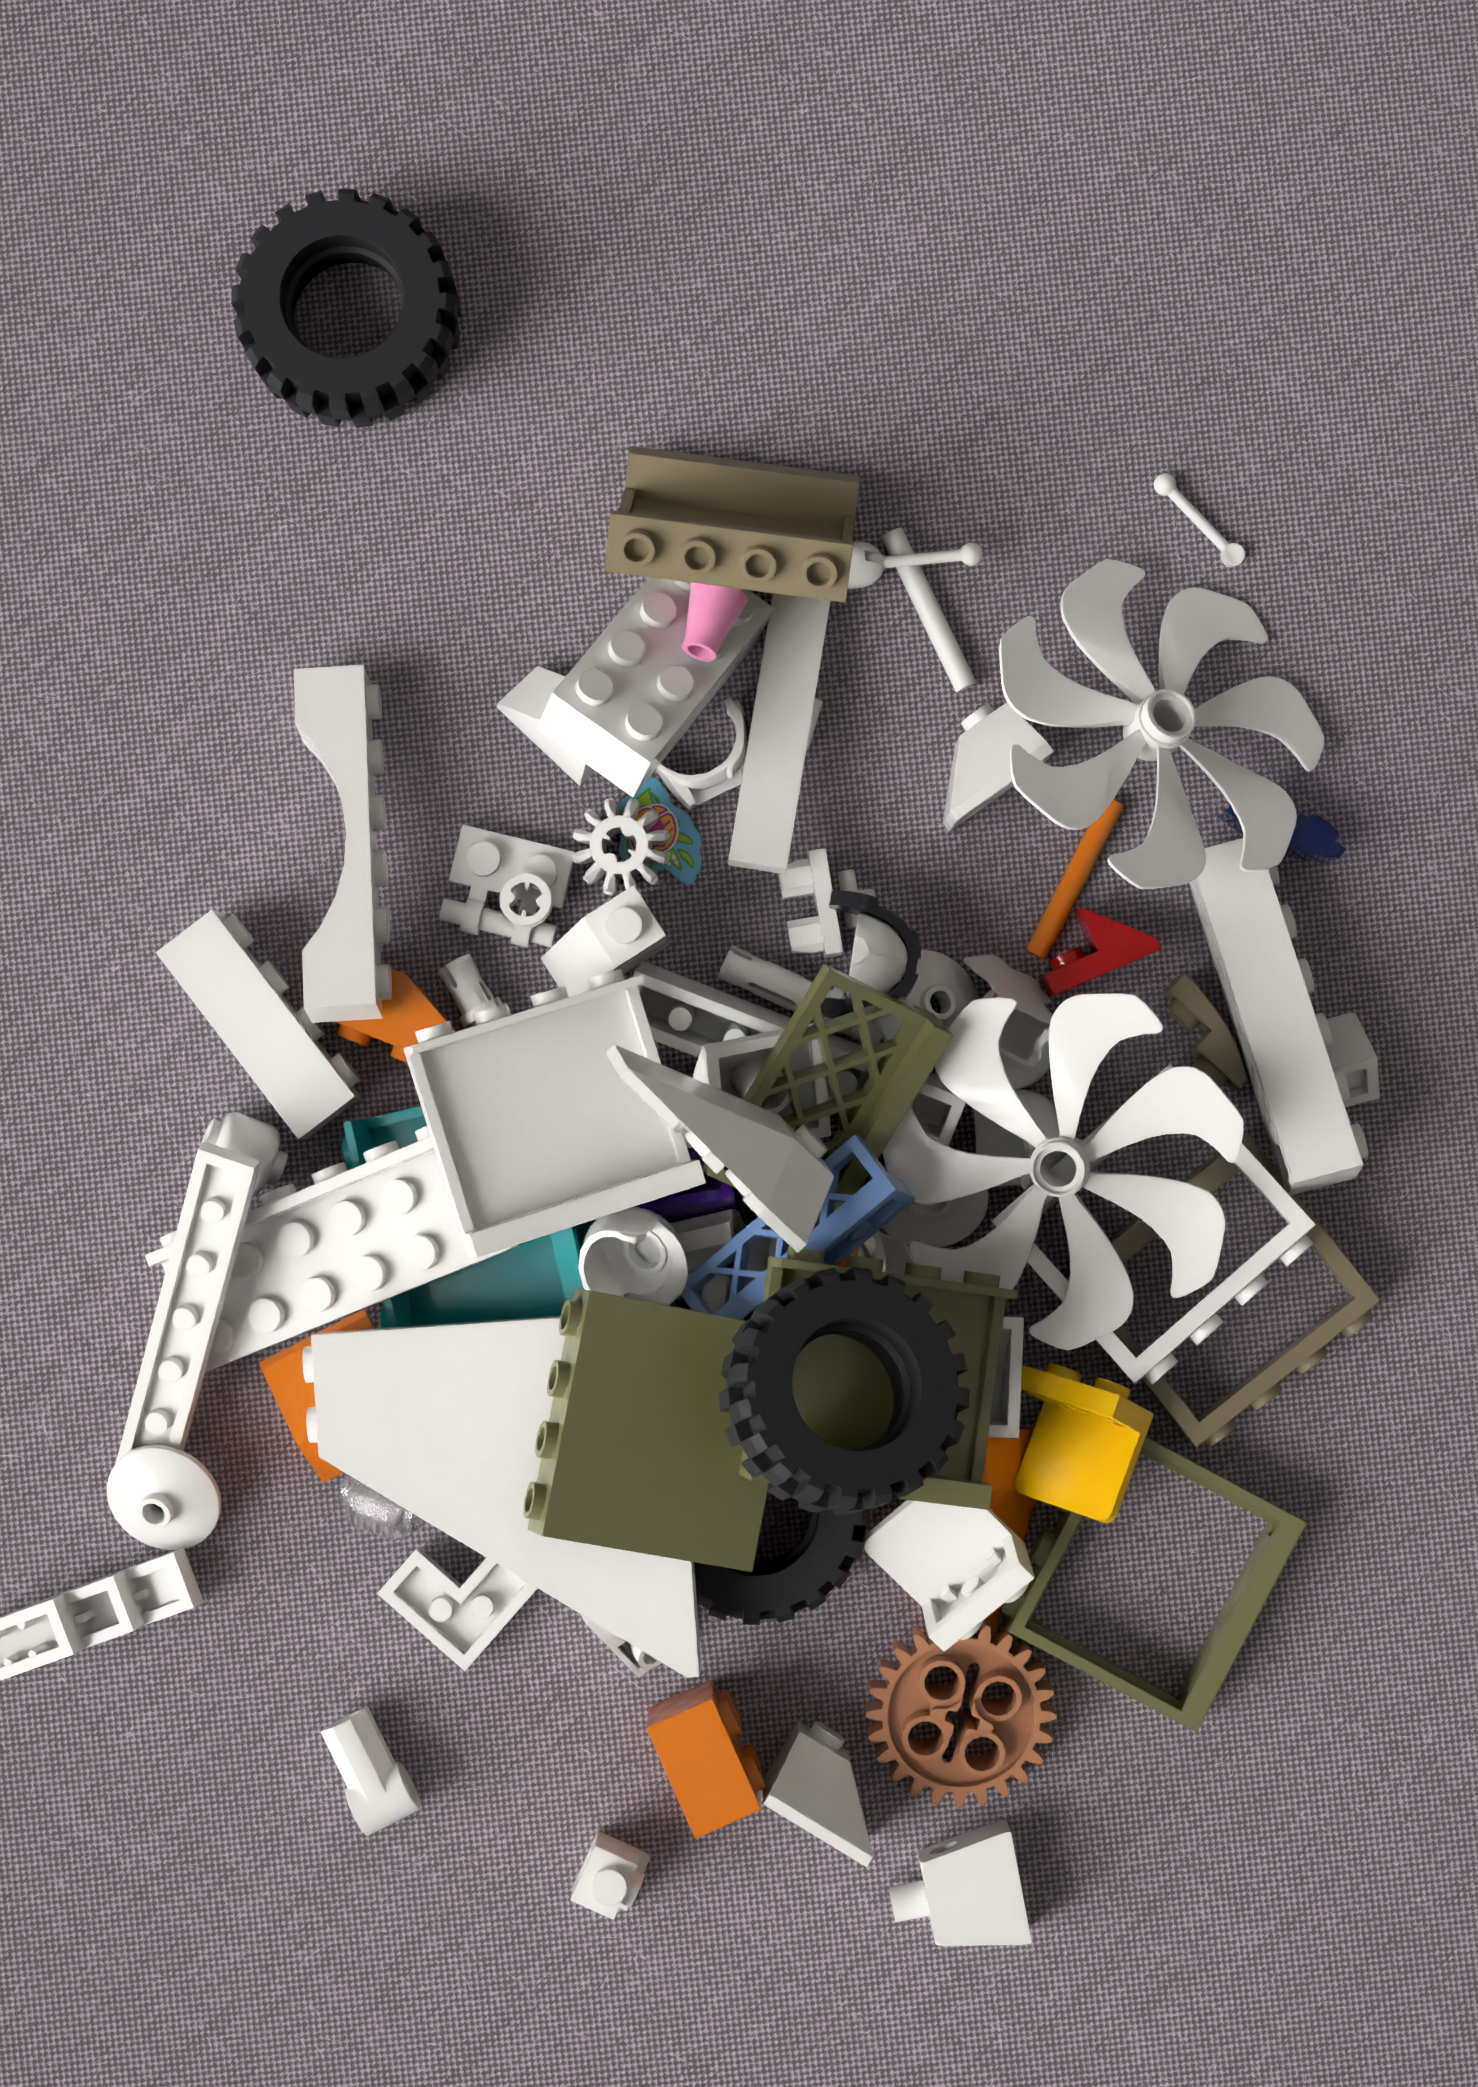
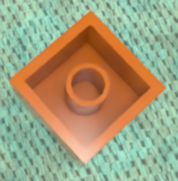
[646,1679,767,1839]

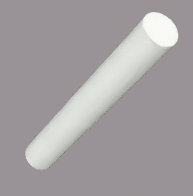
[881,527,977,693]

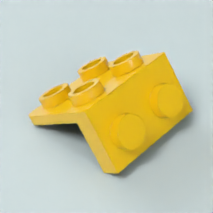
[1015,1363,1154,1523]

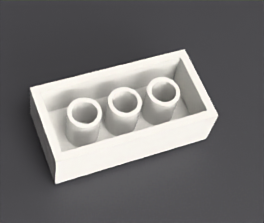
[536,577,774,797]

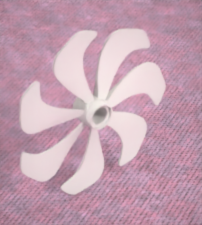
[999,559,1324,889]
[882,993,1244,1351]

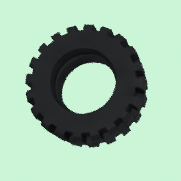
[231,189,461,428]
[719,1267,970,1515]
[694,1509,869,1625]

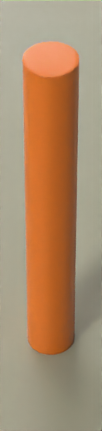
[1025,799,1124,961]

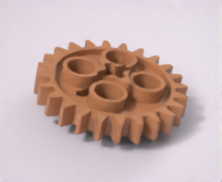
[865,1618,1057,1808]

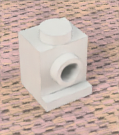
[570,1831,651,1920]

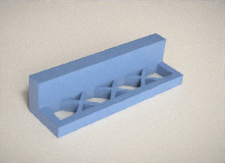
[681,1134,916,1321]

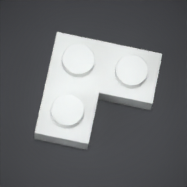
[377,1547,538,1671]

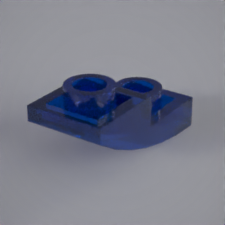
[1217,803,1346,864]

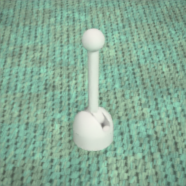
[848,541,983,589]

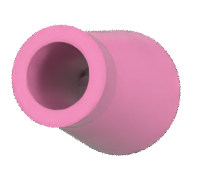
[682,583,748,661]

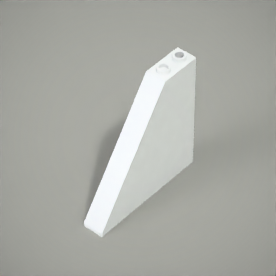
[302,1316,702,1678]

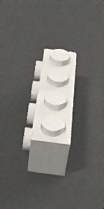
[156,910,361,1140]

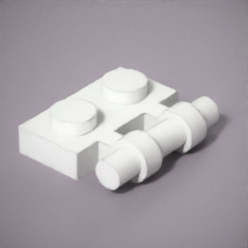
[439,824,575,948]

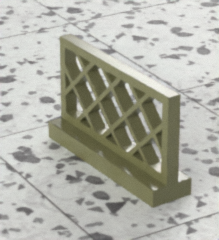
[702,963,953,1229]

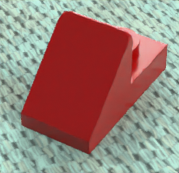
[1040,908,1162,998]

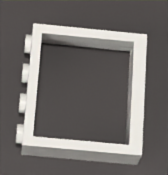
[992,1064,1316,1385]

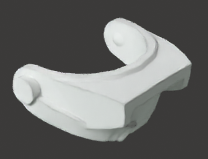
[656,697,748,810]

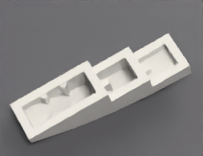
[0,1547,204,1680]

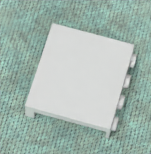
[403,968,706,1258]

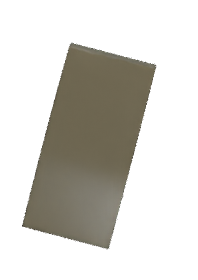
[1161,974,1247,1089]

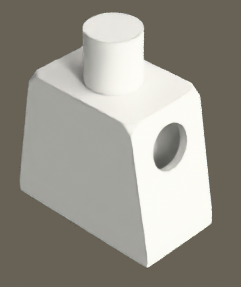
[889,1819,1032,1946]

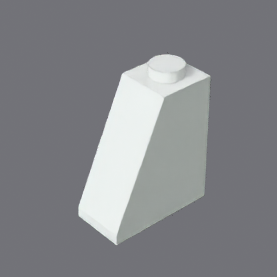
[540,885,669,997]

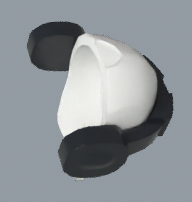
[820,890,921,1019]

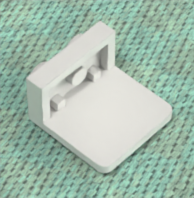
[863,1500,1035,1652]

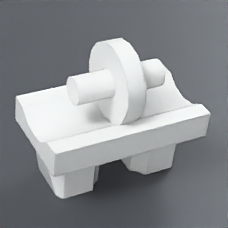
[778,848,876,958]

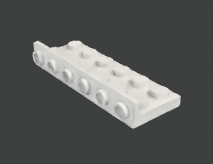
[145,1126,519,1372]

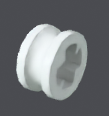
[499,873,553,927]

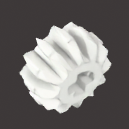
[572,798,670,896]

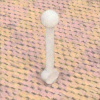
[1154,473,1245,567]

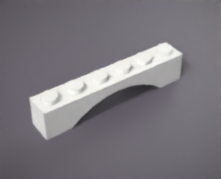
[294,665,392,1023]

